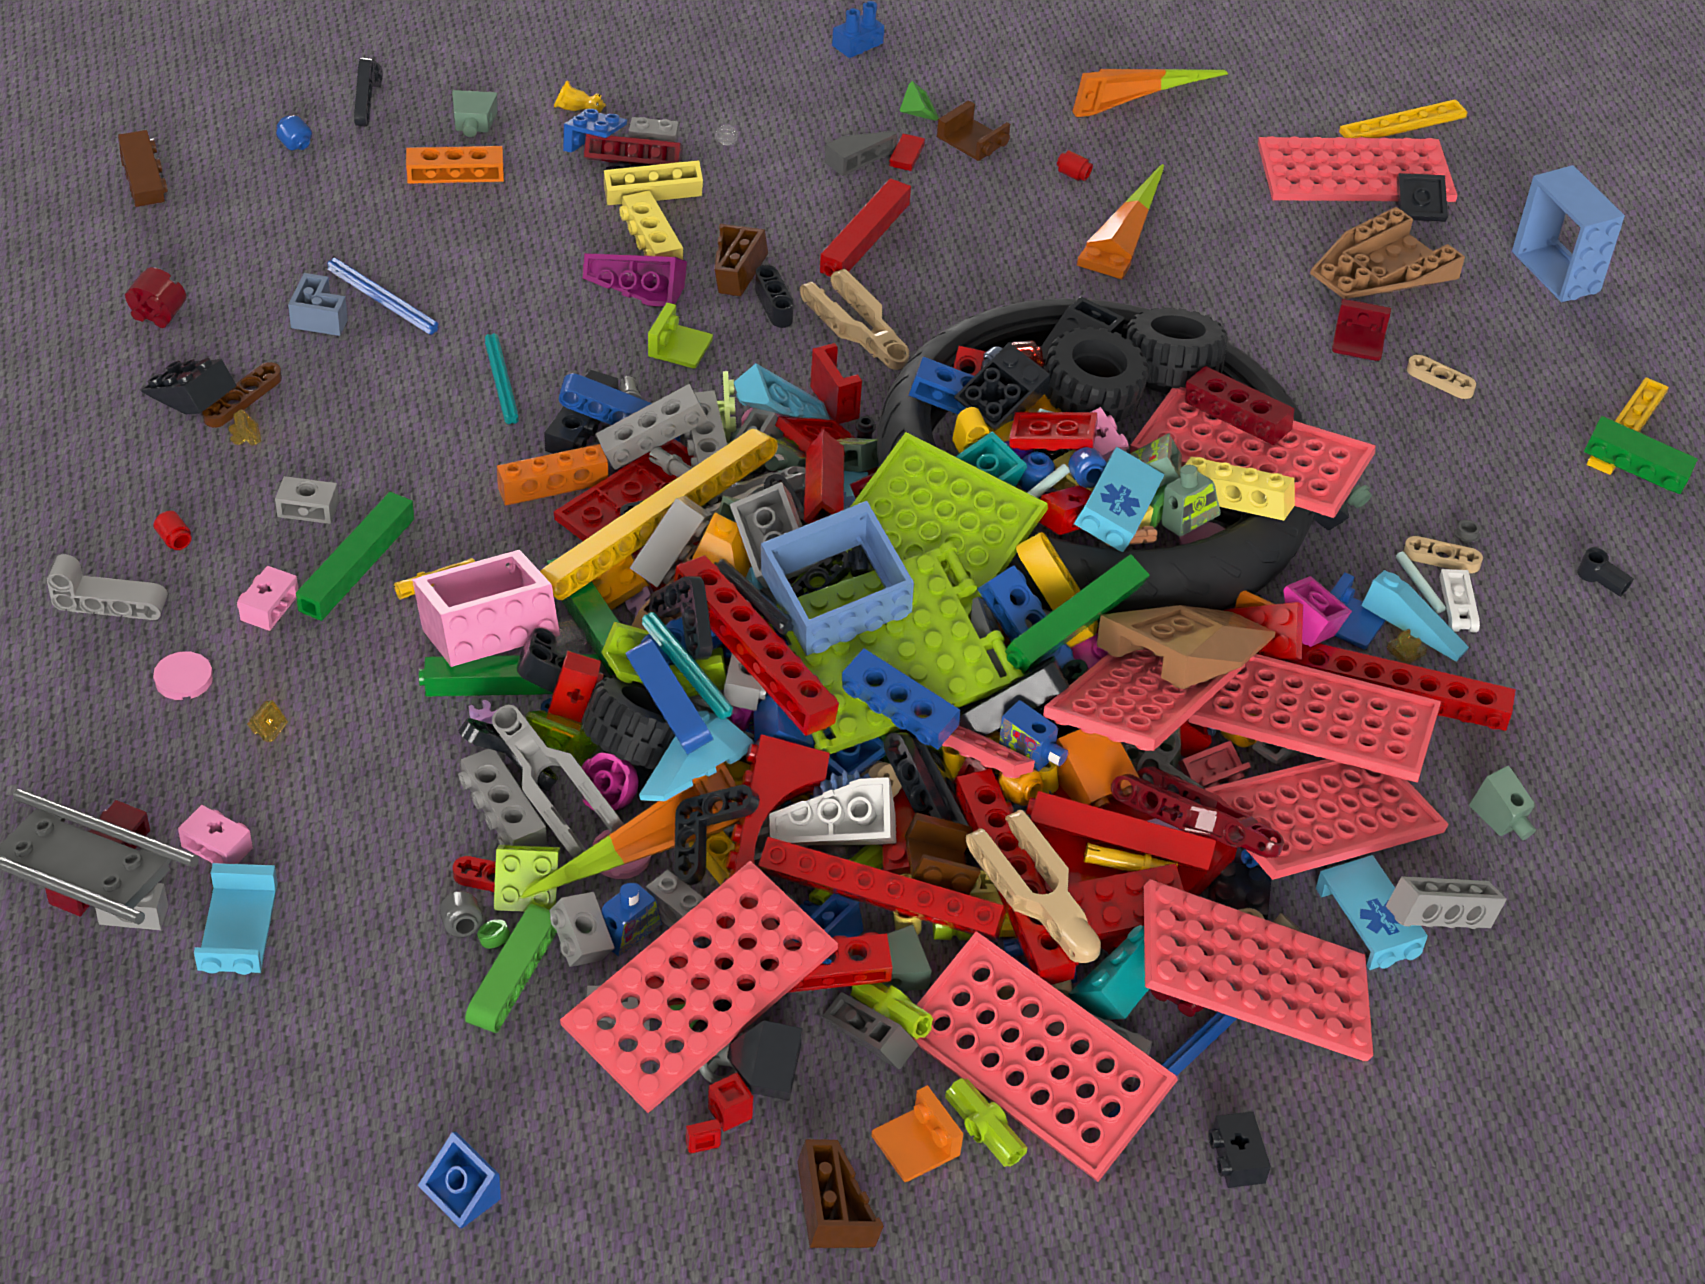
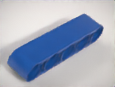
[559,374,681,442]
[625,638,714,755]

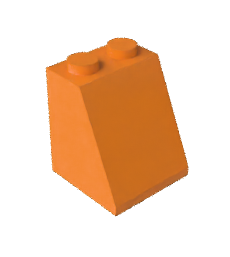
[1056,729,1139,808]

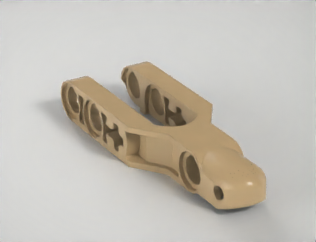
[800,269,909,370]
[966,810,1101,963]

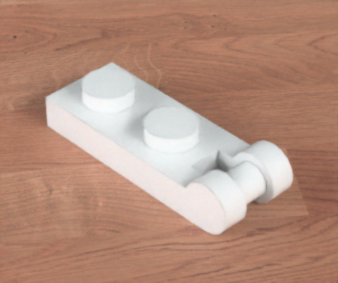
[1439,569,1480,633]

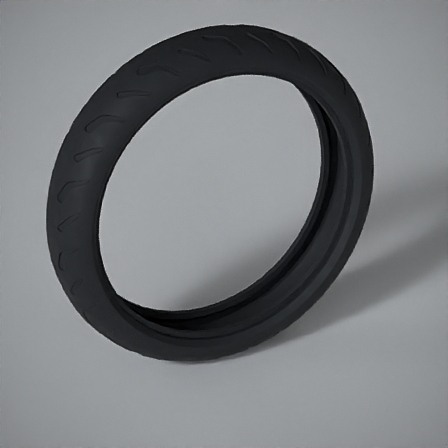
[877,298,1318,628]

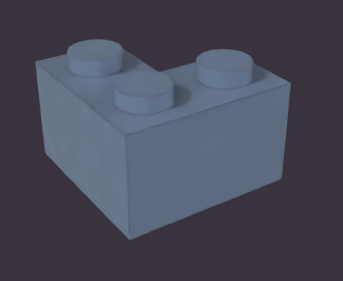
[288,273,348,336]

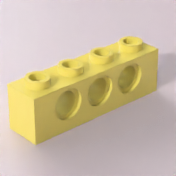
[619,190,683,260]
[1184,457,1295,520]

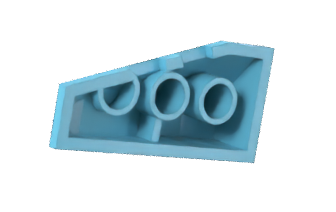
[733,363,830,420]
[1361,570,1469,662]
[639,711,754,801]

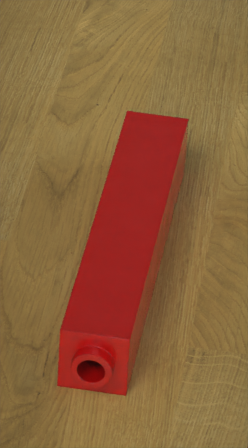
[820,178,911,277]
[804,431,844,524]
[1026,791,1216,872]

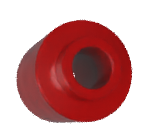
[1057,150,1093,181]
[153,511,192,550]

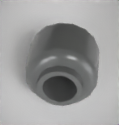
[439,891,483,937]

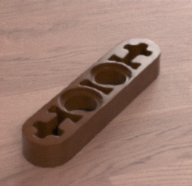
[202,362,282,428]

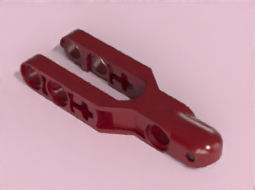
[1111,766,1284,858]

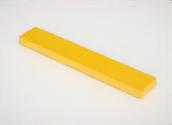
[1339,99,1468,138]
[1587,377,1669,475]

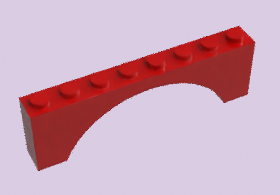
[717,734,830,971]

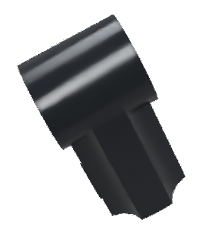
[1577,547,1634,597]

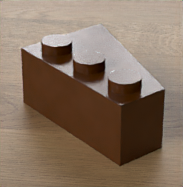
[118,130,168,207]
[714,224,768,296]
[797,1139,884,1248]

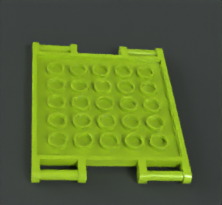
[755,541,1024,754]

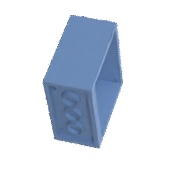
[1512,165,1625,303]
[761,501,914,656]

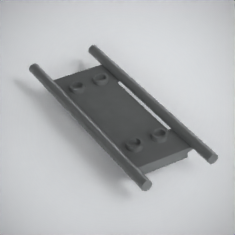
[0,789,199,925]

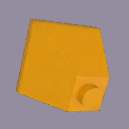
[691,513,751,578]

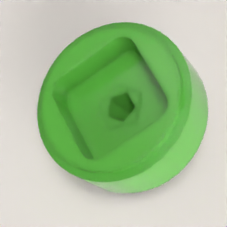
[477,920,510,948]

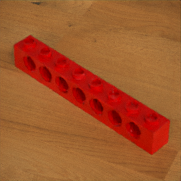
[674,555,839,736]
[1287,643,1516,731]
[956,768,1079,985]
[758,837,1006,942]
[637,932,893,1006]

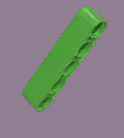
[465,903,557,1033]

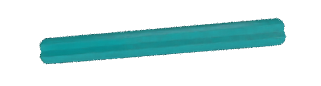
[485,333,519,424]
[642,612,733,720]

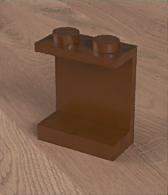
[937,100,1010,161]
[905,813,981,895]

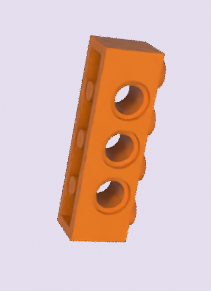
[406,146,504,183]
[497,444,608,506]

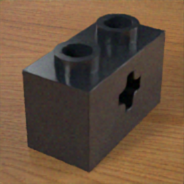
[1208,1111,1271,1188]

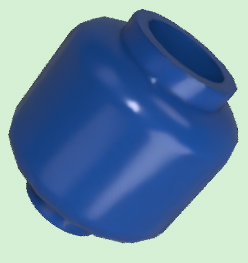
[276,115,312,150]
[1068,447,1107,488]
[1018,452,1055,492]

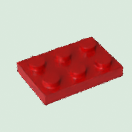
[1009,412,1098,451]
[775,416,855,456]
[1224,602,1303,661]

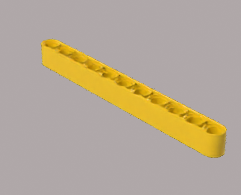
[540,429,778,600]

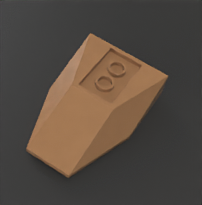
[1310,207,1465,299]
[1097,605,1275,689]

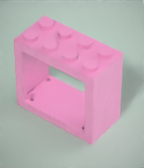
[412,550,560,667]

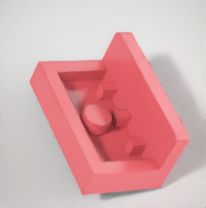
[1178,740,1251,788]

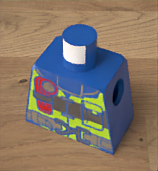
[999,700,1068,771]
[601,883,662,957]

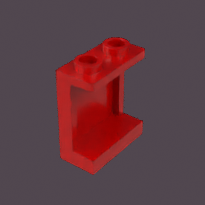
[810,343,862,424]

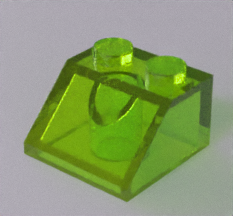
[525,710,597,767]

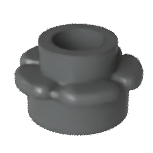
[1454,520,1481,543]

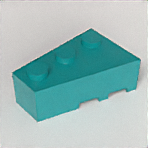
[1069,925,1149,1020]

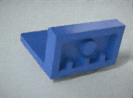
[563,109,627,153]
[1330,572,1386,649]

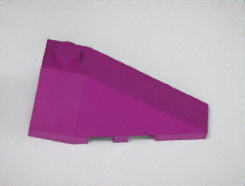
[582,253,687,307]

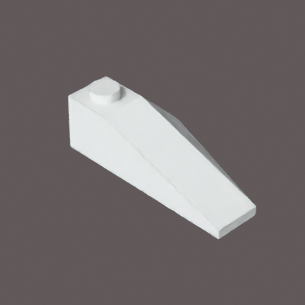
[769,777,896,845]

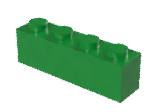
[1584,415,1698,494]

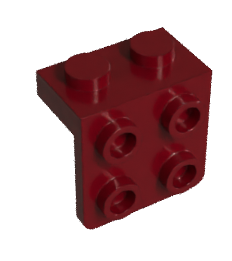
[1332,299,1391,361]

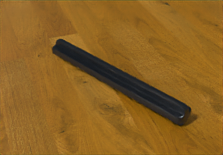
[714,559,794,634]

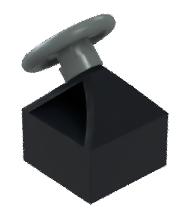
[699,1020,803,1101]

